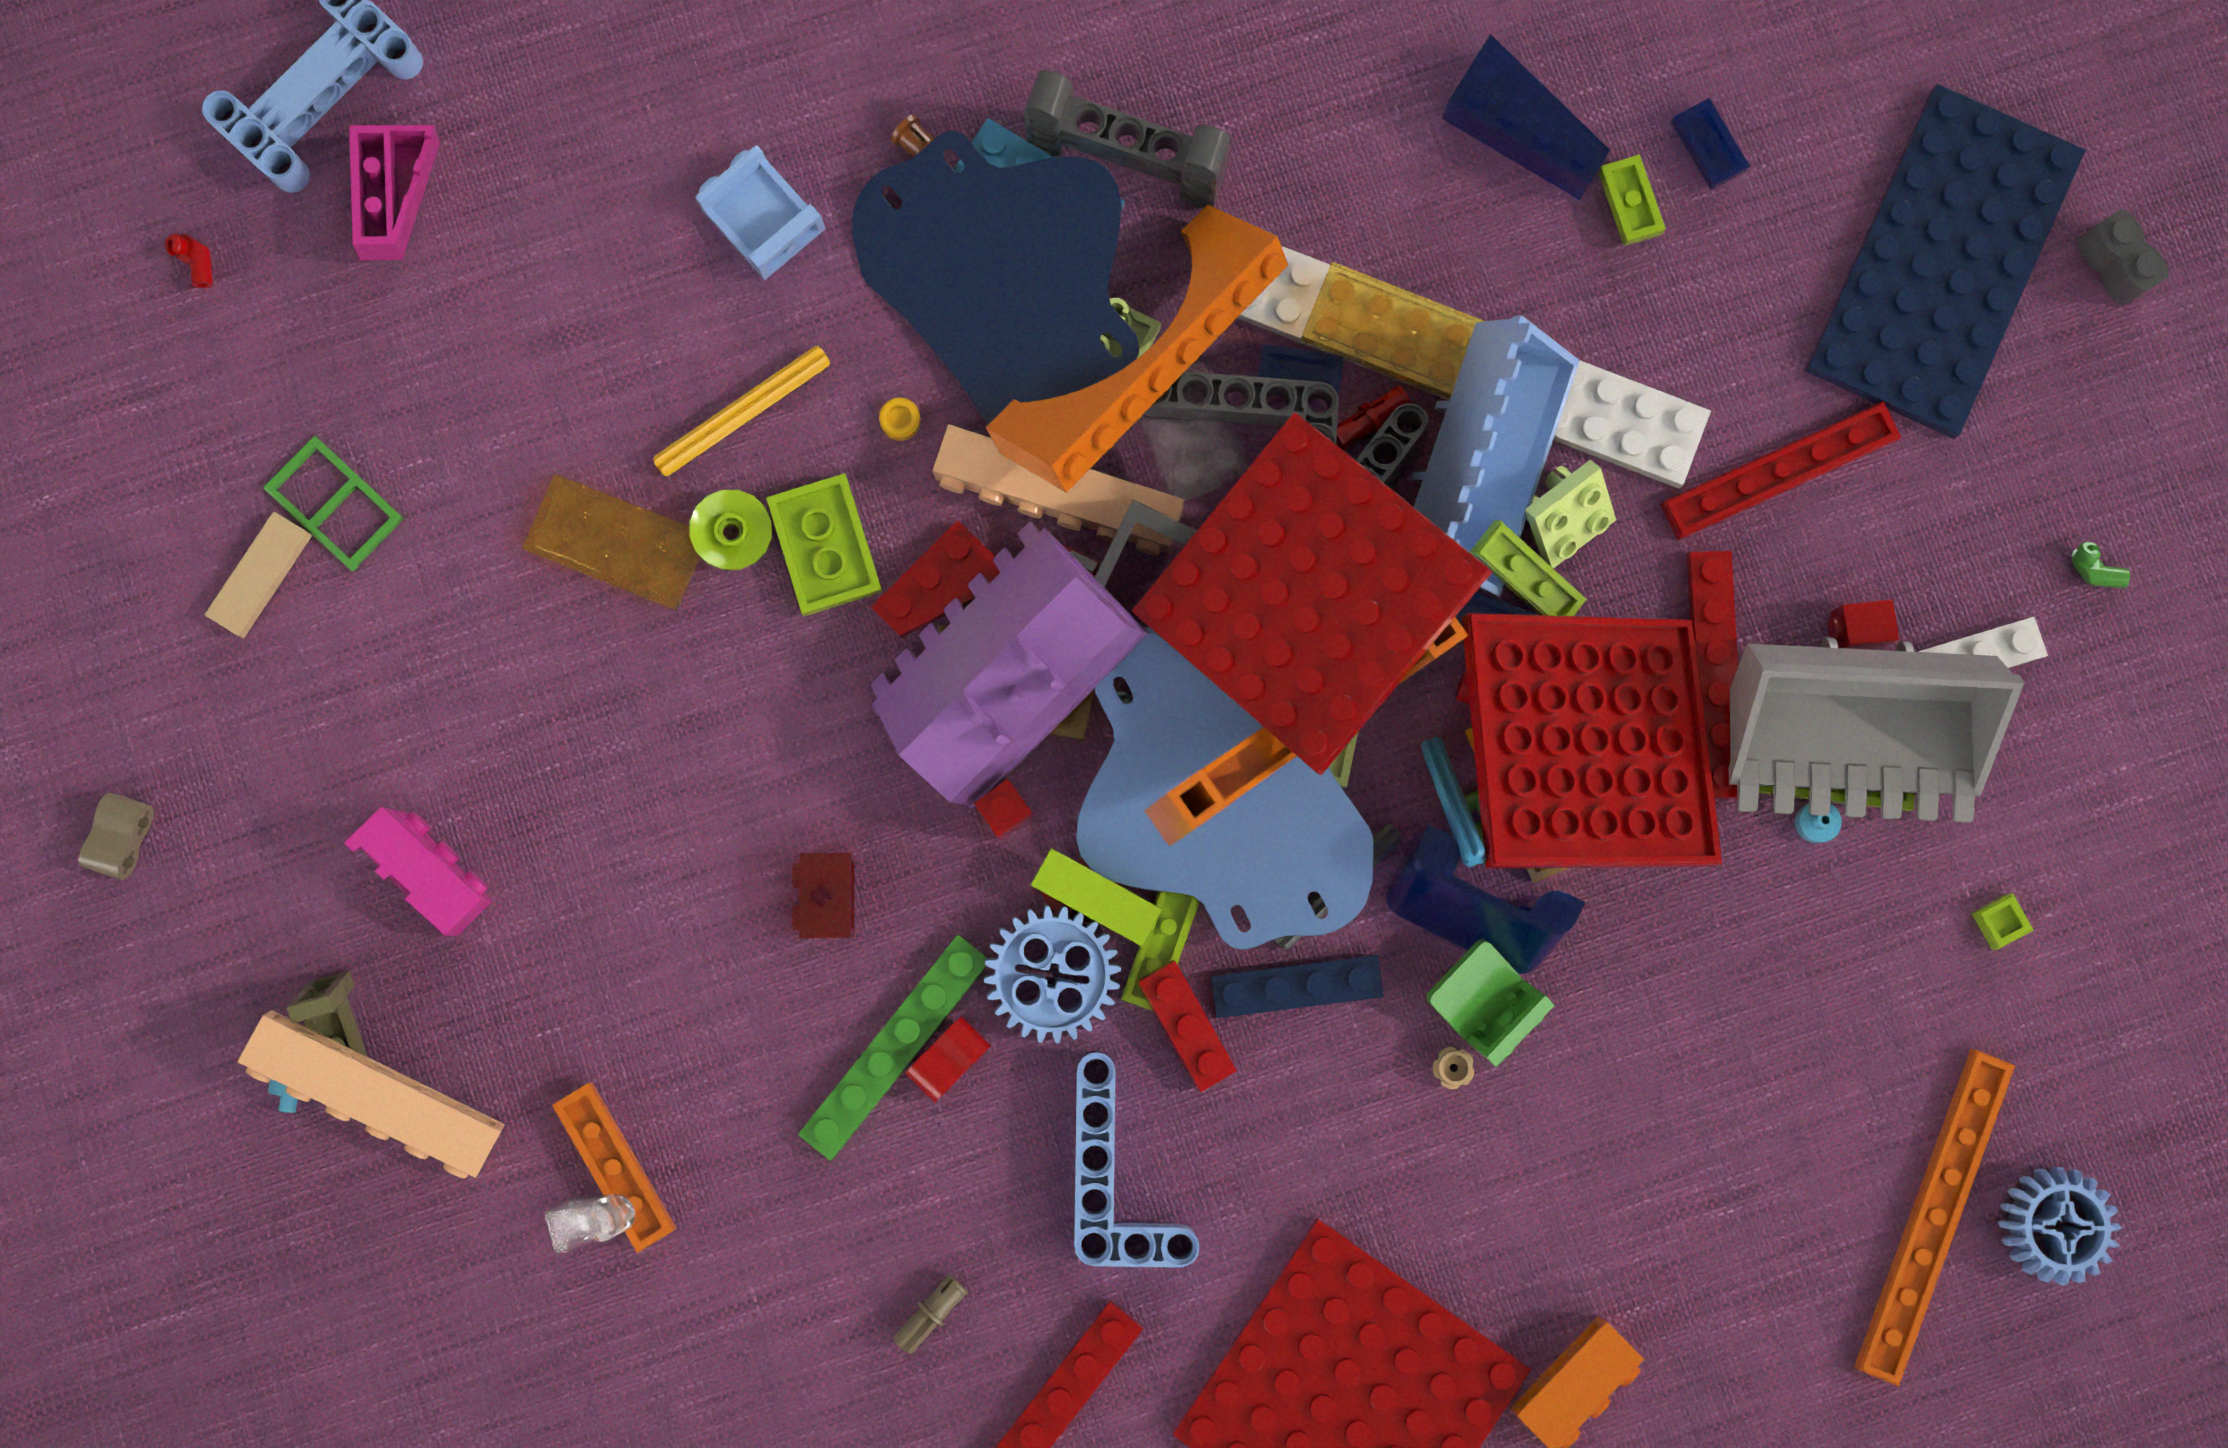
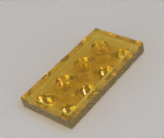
[1300,262,1484,399]
[522,474,700,611]

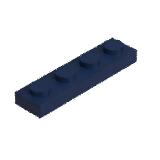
[1210,955,1384,1018]

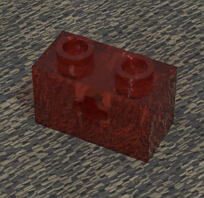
[792,853,855,939]

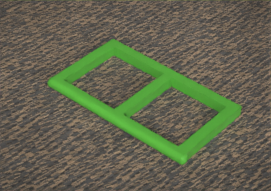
[263,436,404,572]

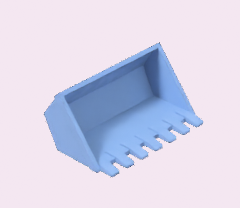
[1410,316,1580,597]

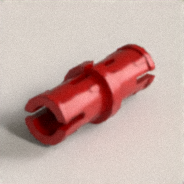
[1336,385,1411,451]

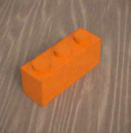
[1510,1316,1644,1448]

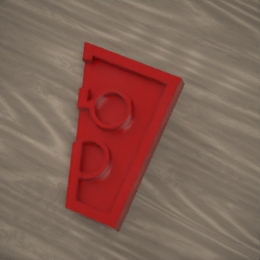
[871,520,1000,638]

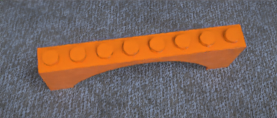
[986,204,1288,493]
[1144,617,1468,846]

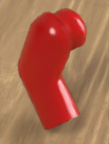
[165,234,213,288]

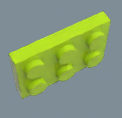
[766,473,883,617]

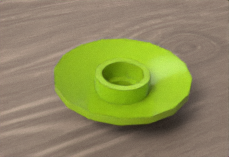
[689,490,772,570]

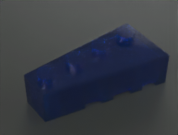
[1442,34,1610,200]

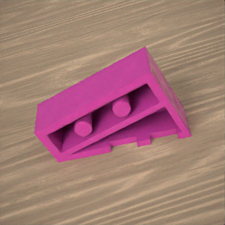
[349,125,440,261]
[344,807,493,937]

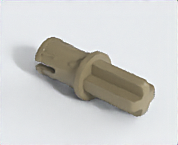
[894,1274,969,1354]

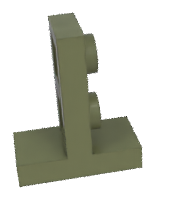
[286,970,368,1057]

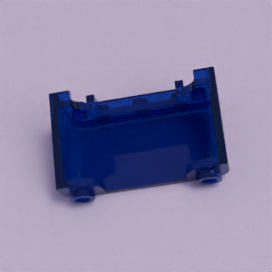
[1386,825,1586,974]

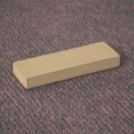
[205,511,312,638]

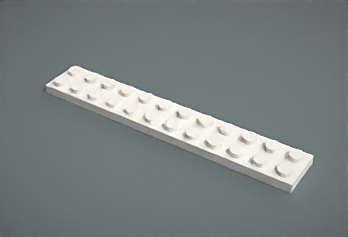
[1237,246,1711,489]

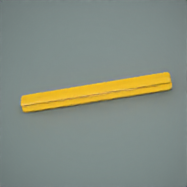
[653,346,830,476]

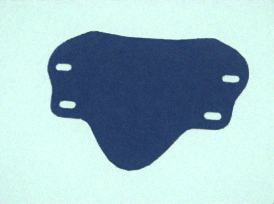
[852,131,1139,425]

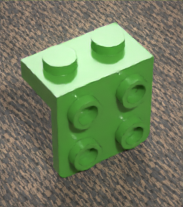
[1427,939,1555,1067]

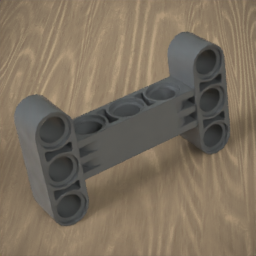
[1024,70,1231,209]

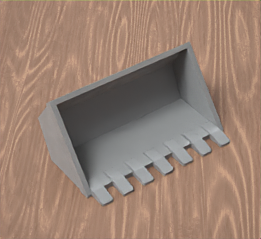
[1729,637,2024,823]

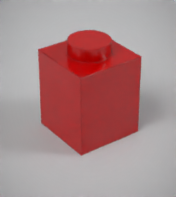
[1828,599,1899,649]
[973,779,1034,841]

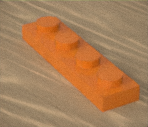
[552,1082,677,1253]

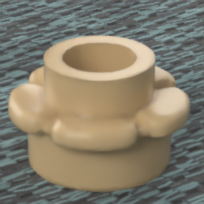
[1433,1047,1474,1089]

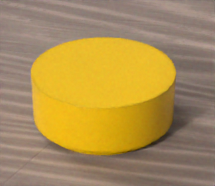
[879,397,921,441]

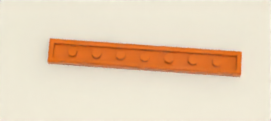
[1854,1049,2015,1387]

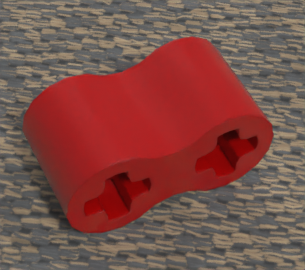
[905,1016,991,1104]

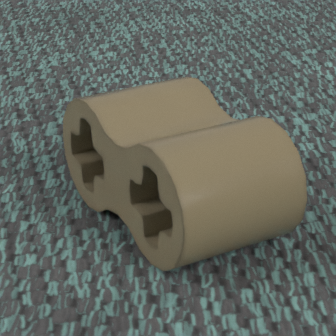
[79,792,154,880]

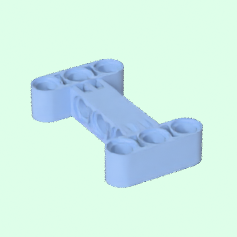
[202,0,423,193]

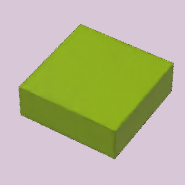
[1972,893,2034,950]

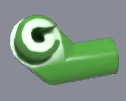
[2072,542,2130,589]

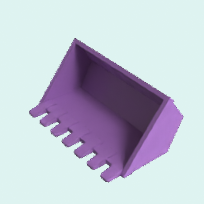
[871,522,1150,809]

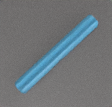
[1421,736,1486,867]

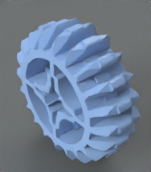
[1998,1166,2122,1285]

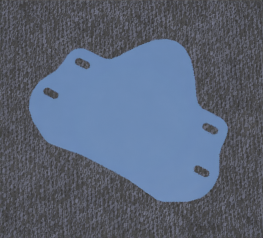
[1076,626,1373,949]

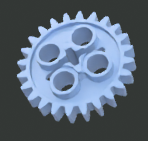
[984,905,1121,1043]

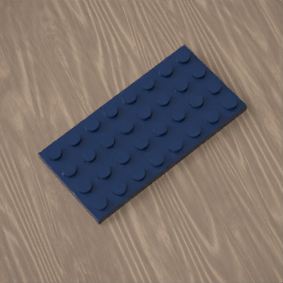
[1805,83,2086,439]

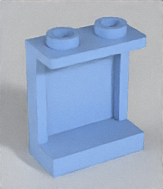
[695,145,826,280]

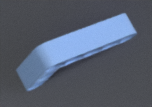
[1074,1051,1199,1267]

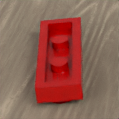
[1136,960,1237,1093]

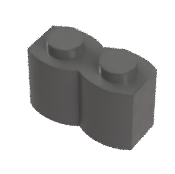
[2078,209,2169,306]

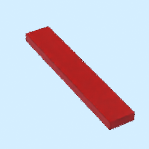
[1660,402,1902,541]

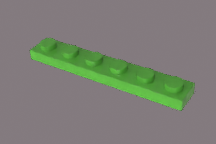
[798,935,987,1161]

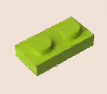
[1598,154,1666,246]

